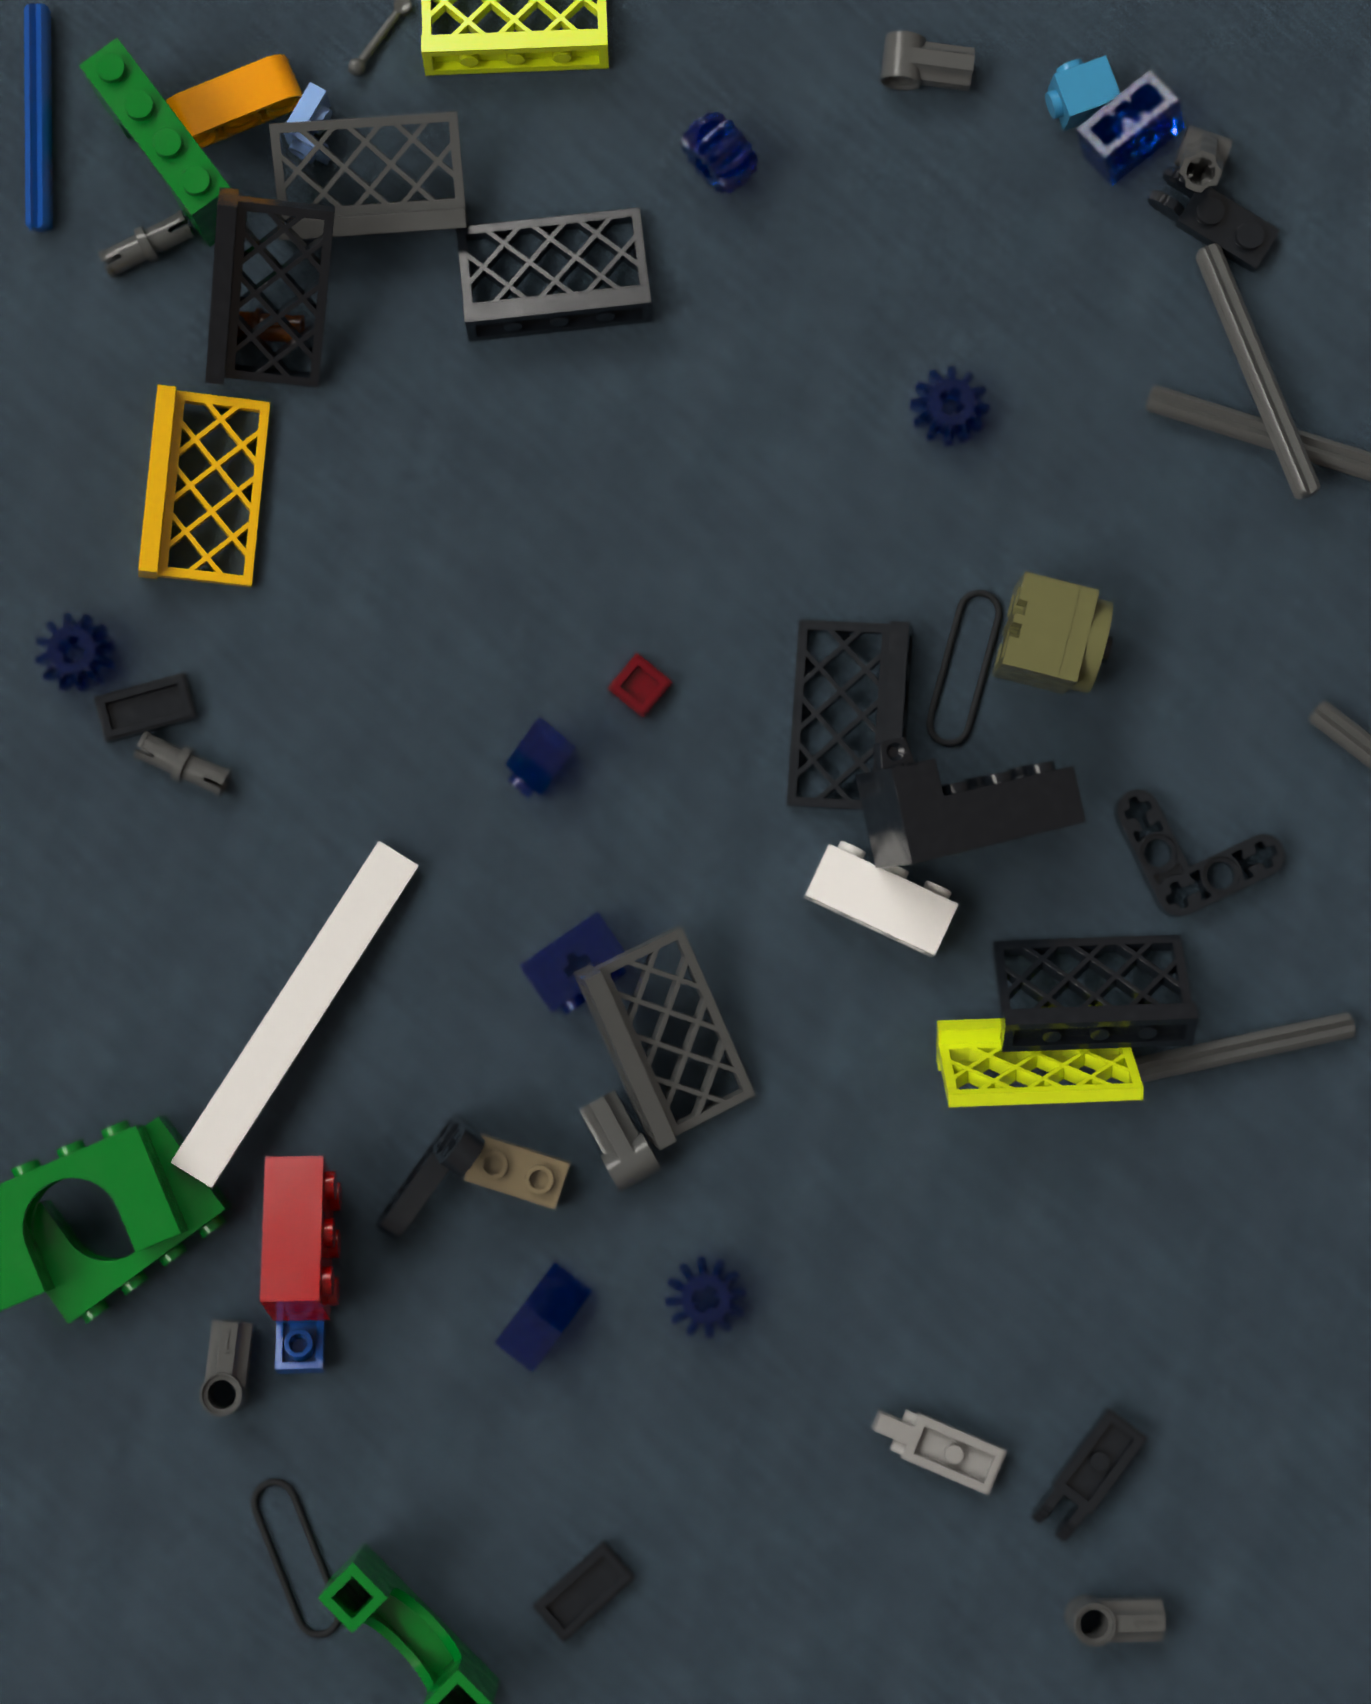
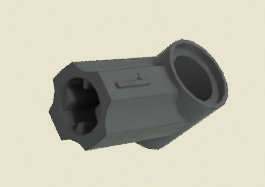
[880,31,975,91]
[1174,124,1233,193]
[579,1090,662,1192]
[199,1319,255,1417]
[1064,1594,1166,1647]

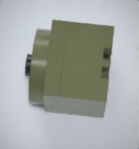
[992,571,1113,695]

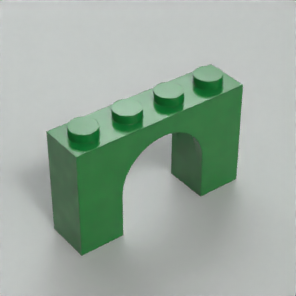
[79,38,247,247]
[33,1115,232,1324]
[0,1120,189,1311]
[318,1543,500,1704]

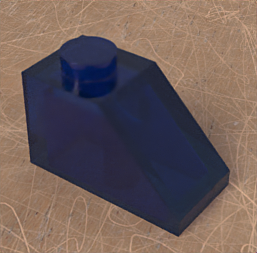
[505,716,579,800]
[494,1262,592,1372]

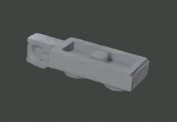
[871,1409,1007,1495]

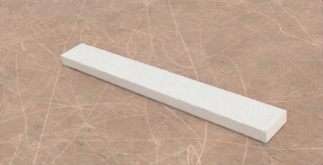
[171,841,419,1188]

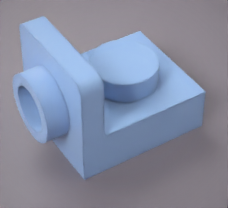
[284,82,332,165]

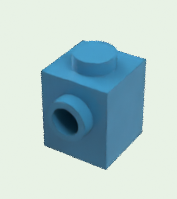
[1045,55,1122,131]

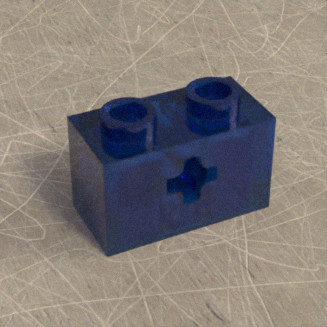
[1076,70,1185,186]
[519,911,627,1015]

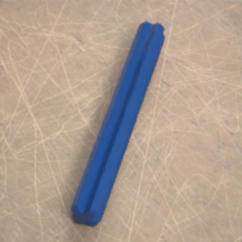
[24,3,53,232]

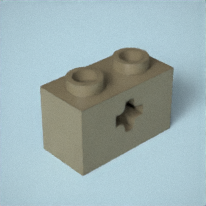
[464,1133,571,1210]

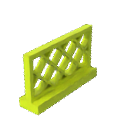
[421,0,609,76]
[936,1018,1144,1107]

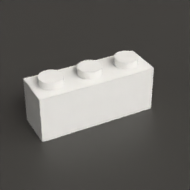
[803,841,959,957]

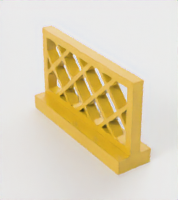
[138,384,270,588]

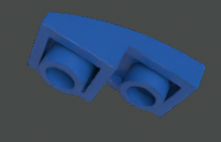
[275,1320,325,1374]

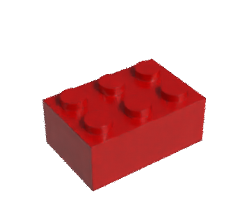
[260,1156,342,1321]

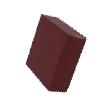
[607,652,673,719]

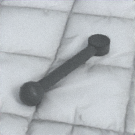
[348,0,412,76]

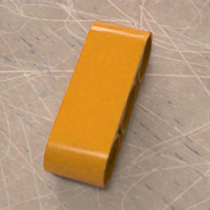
[166,54,303,148]

